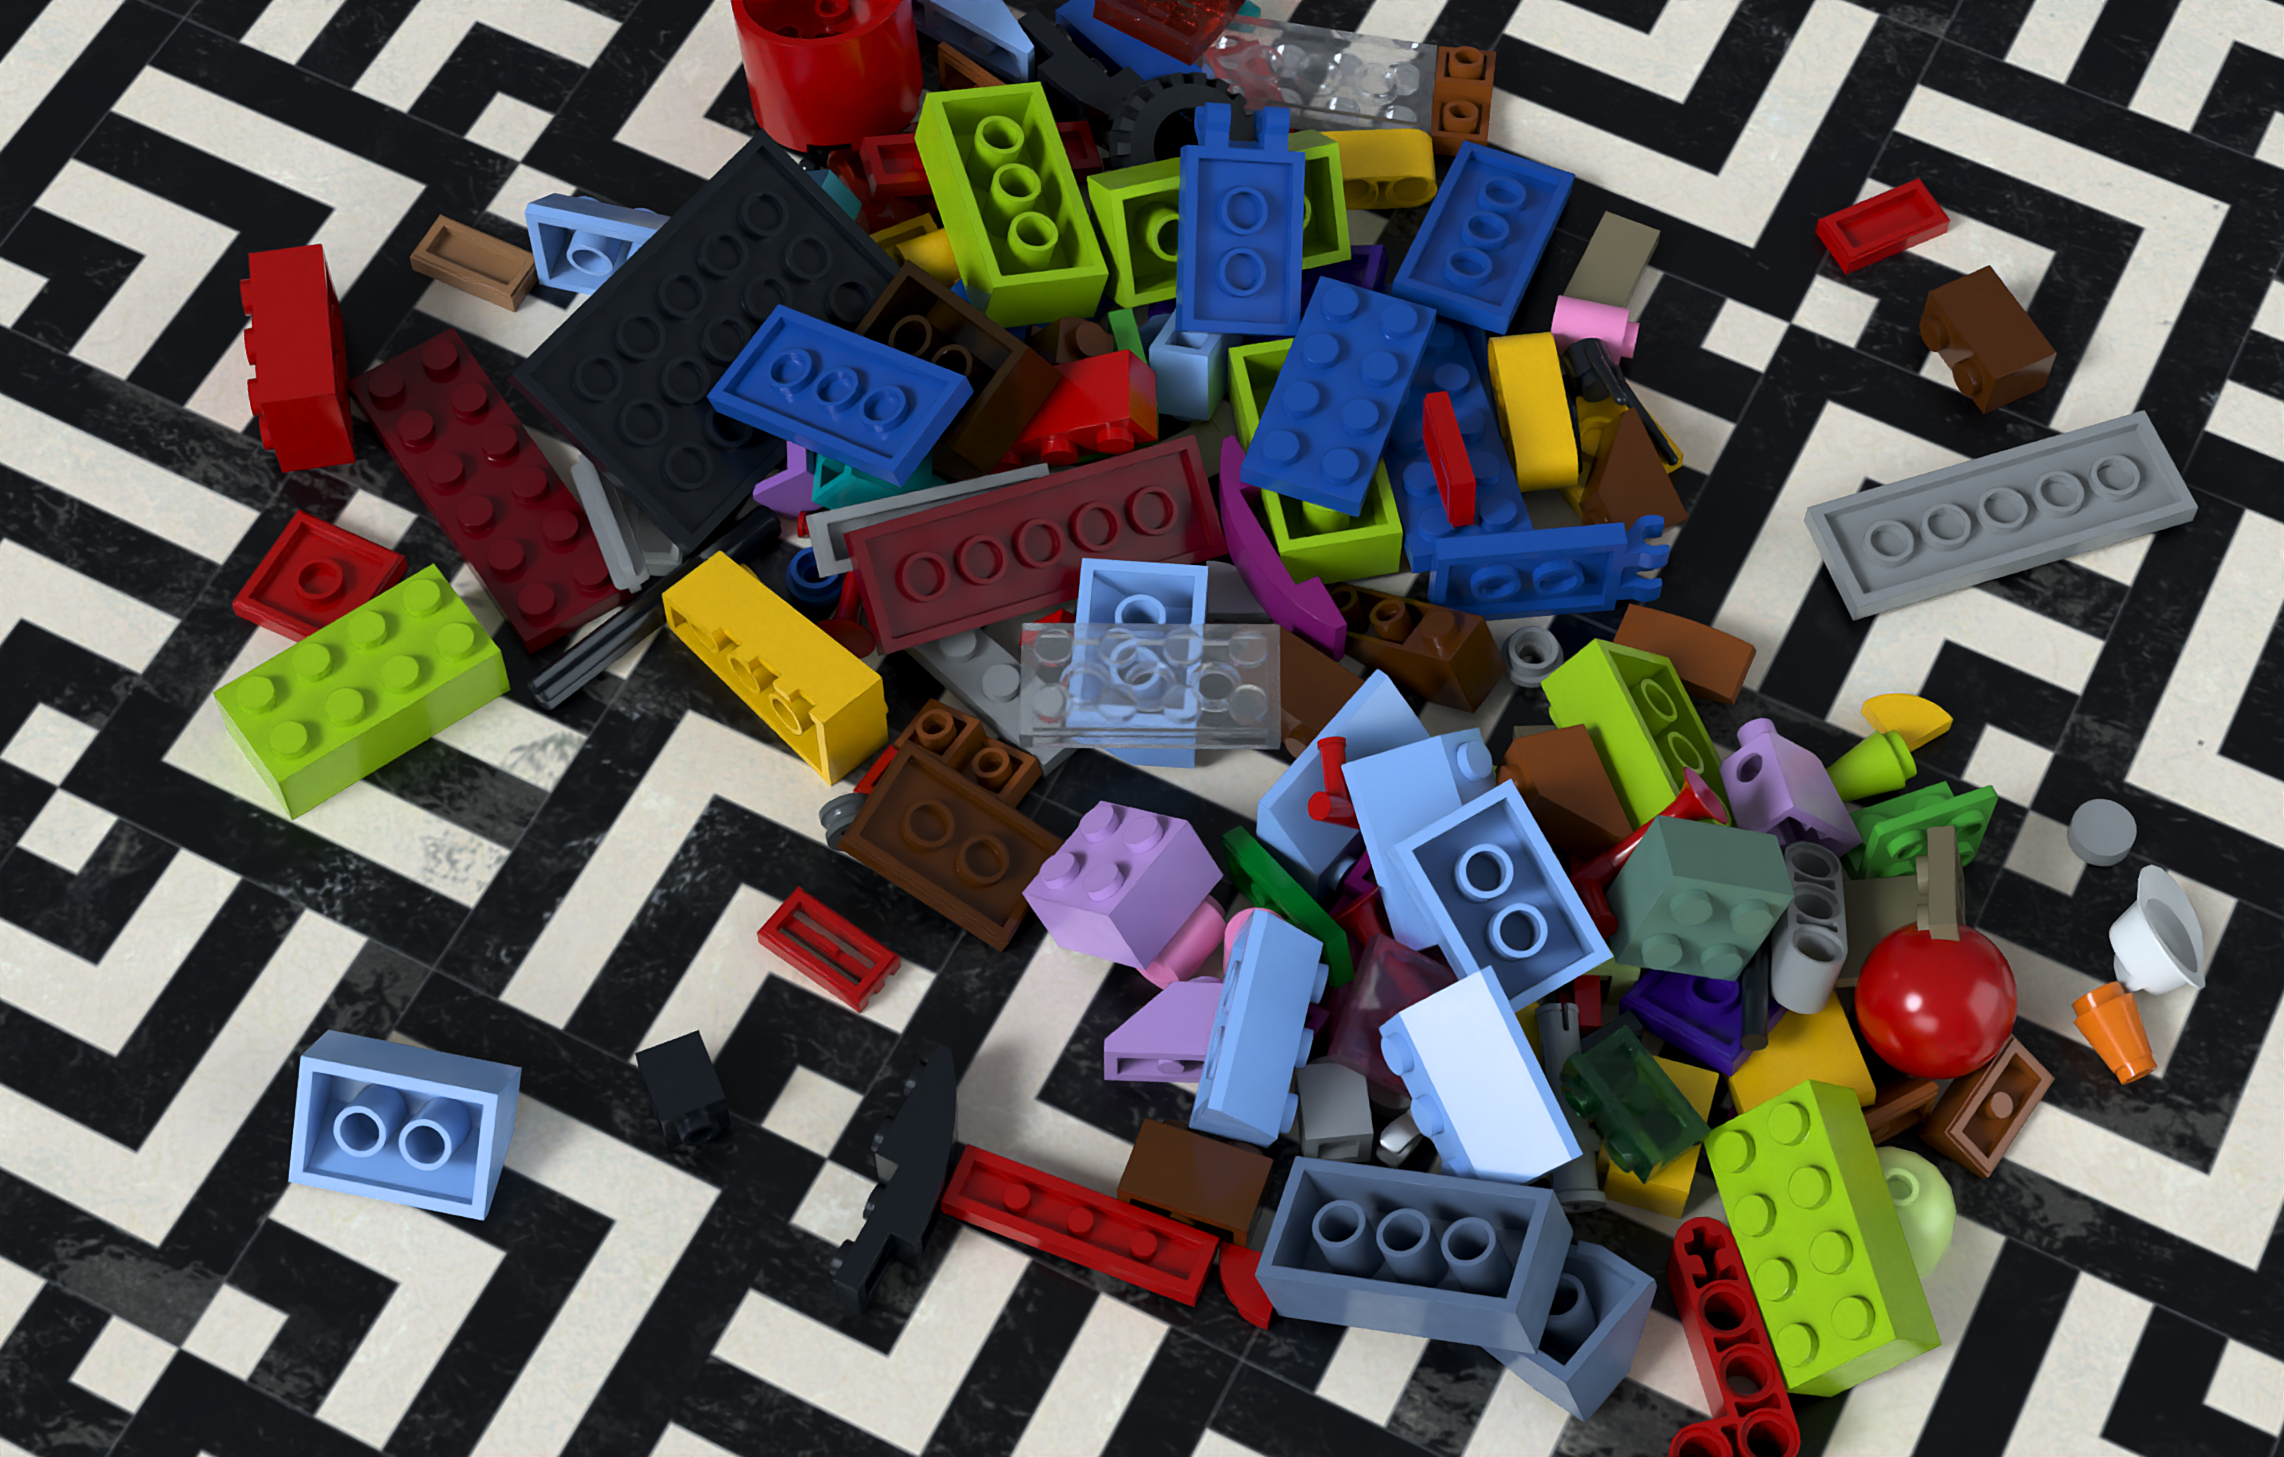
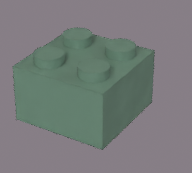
[1605,815,1795,982]

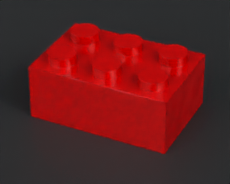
[240,244,356,473]

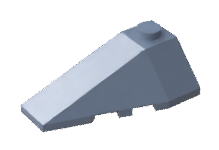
[1481,1240,1657,1423]

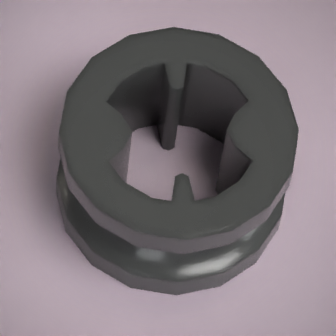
[819,793,869,851]

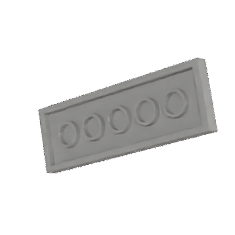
[1804,410,2198,621]

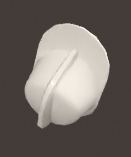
[2109,864,2205,995]

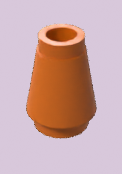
[2071,981,2158,1085]

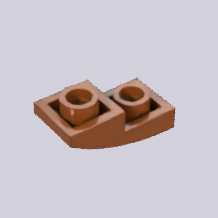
[1429,46,1496,156]
[1612,604,1757,705]
[894,698,1042,808]

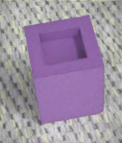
[753,441,823,521]

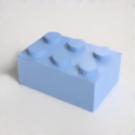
[1386,779,1613,1013]

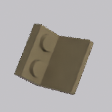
[1834,825,1965,988]

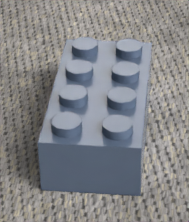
[1255,1156,1573,1354]

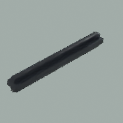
[527,505,782,710]

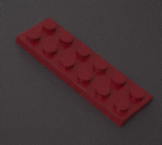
[346,327,637,655]
[843,434,1229,656]

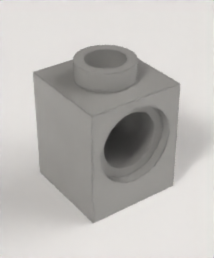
[1294,1056,1374,1163]

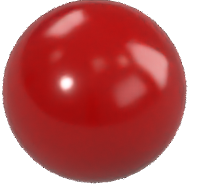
[1854,921,2018,1080]

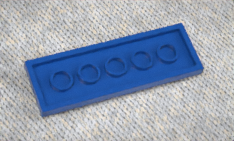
[1382,283,1534,574]

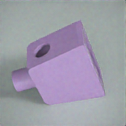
[1719,718,1863,859]

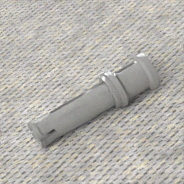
[1535,1003,1607,1214]

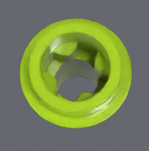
[1825,729,1917,803]

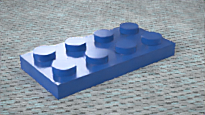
[1391,140,1575,335]
[1240,275,1437,517]
[707,304,974,487]

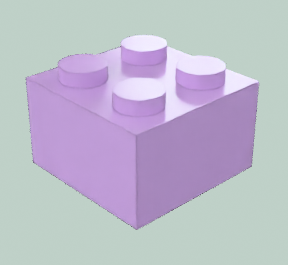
[1022,801,1224,970]

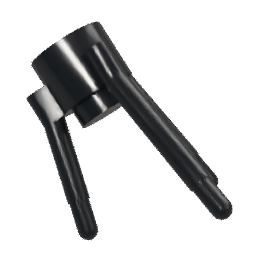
[1561,338,1678,474]

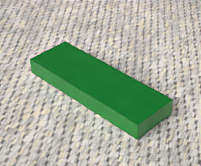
[1221,825,1355,989]

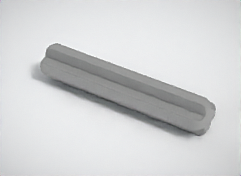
[571,454,650,593]

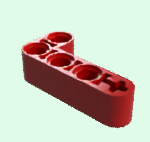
[1666,1217,1801,1457]

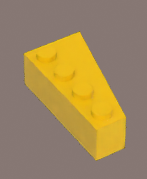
[662,550,889,787]

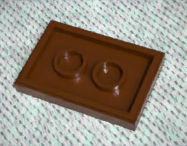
[836,738,1066,952]

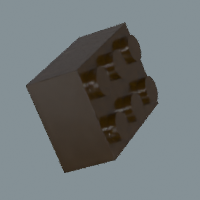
[853,259,1064,475]

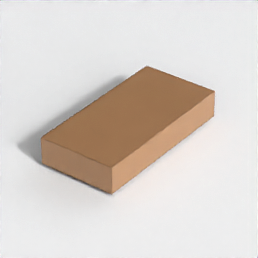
[410,214,538,313]

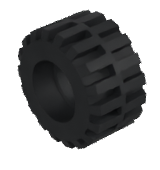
[1102,72,1255,171]

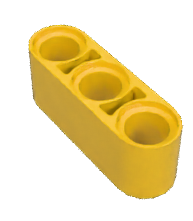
[1288,128,1438,210]
[1488,332,1579,492]

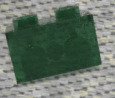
[1559,1024,1712,1184]

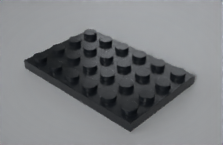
[507,128,901,556]

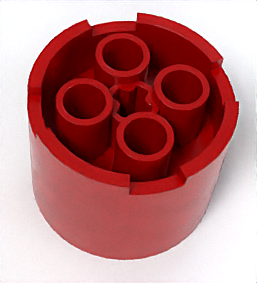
[731,0,924,153]

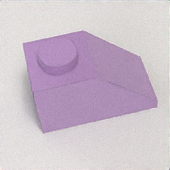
[1104,976,1224,1083]

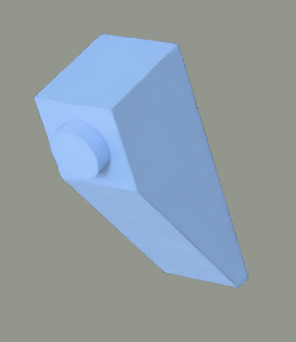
[911,0,1035,84]
[1149,309,1245,422]

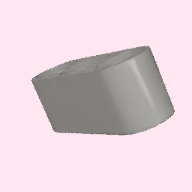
[1769,841,1848,1014]

